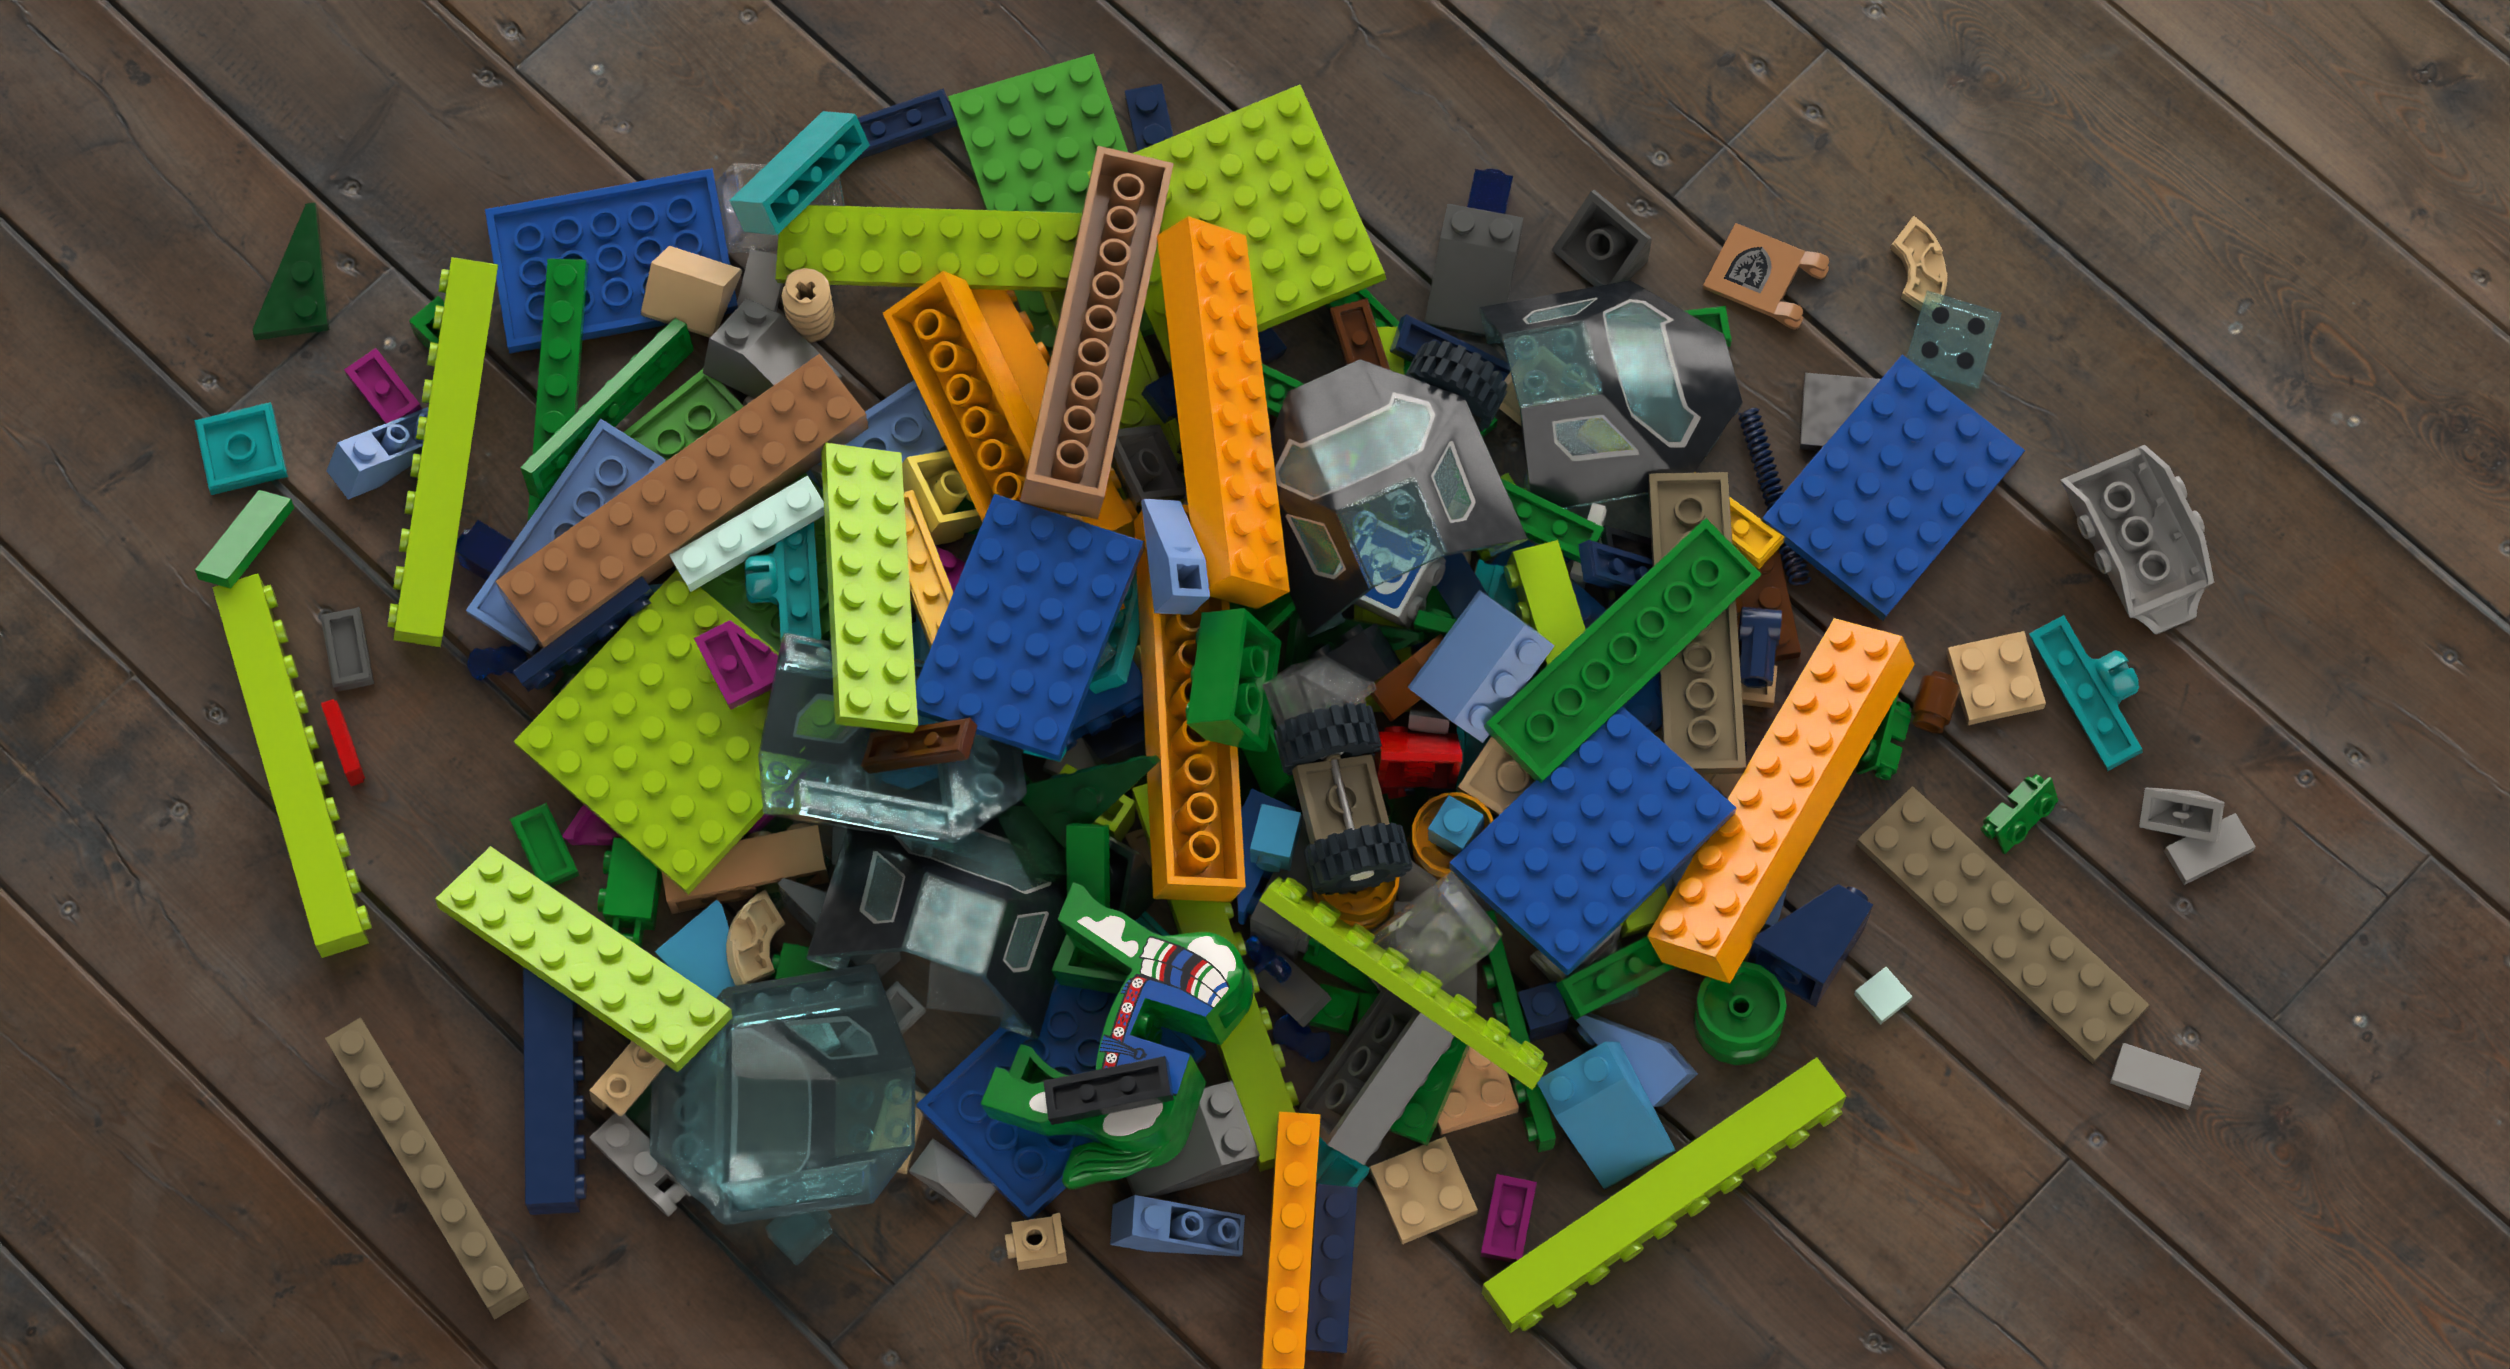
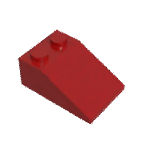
[1375,726,1463,789]

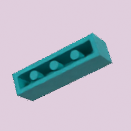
[729,111,870,235]

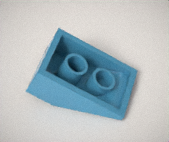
[1538,1041,1676,1189]

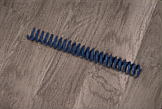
[1738,408,1812,585]

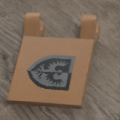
[1703,223,1829,330]

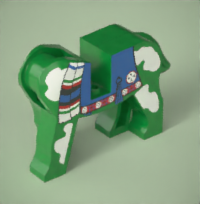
[980,883,1254,1190]

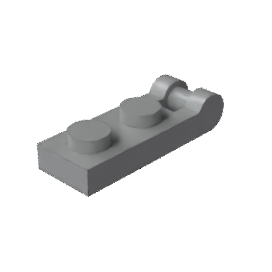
[589,1113,692,1217]

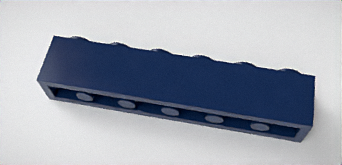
[523,968,587,1215]

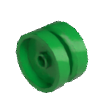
[1693,961,1787,1065]

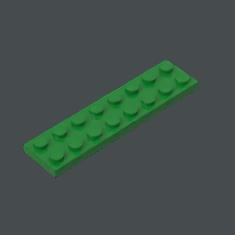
[1484,518,1762,783]

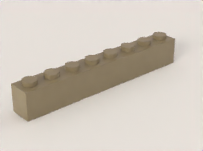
[325,1017,530,1320]

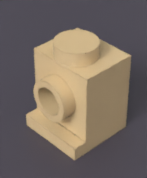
[1005,1213,1067,1270]

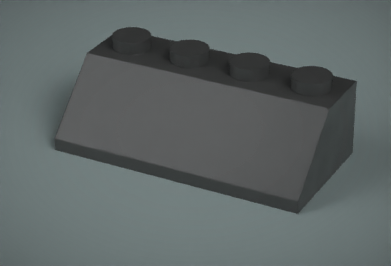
[1298,987,1454,1165]

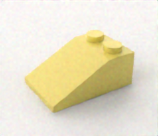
[902,450,982,545]

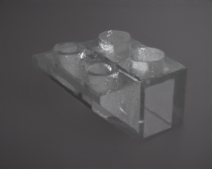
[1263,655,1377,726]

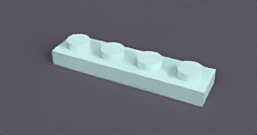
[669,476,824,592]

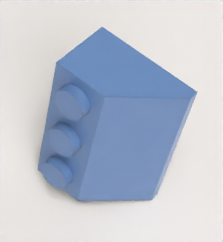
[1408,590,1555,743]

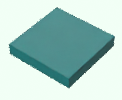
[194,402,288,495]

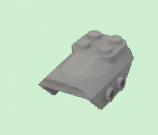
[2061,445,2214,634]

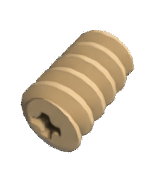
[782,268,835,343]

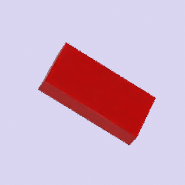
[321,699,365,787]

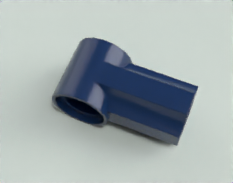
[1738,607,1782,688]

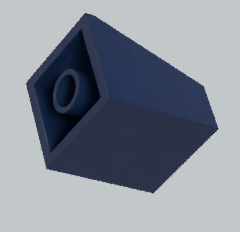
[1747,884,1873,1007]

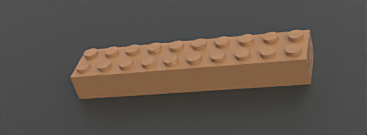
[1020,146,1174,520]
[495,353,868,649]

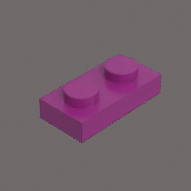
[344,348,422,424]
[1480,1174,1537,1263]

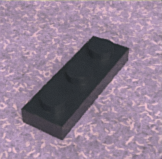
[1043,1056,1174,1125]

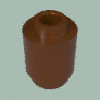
[1911,671,1960,733]

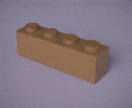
[662,823,830,914]

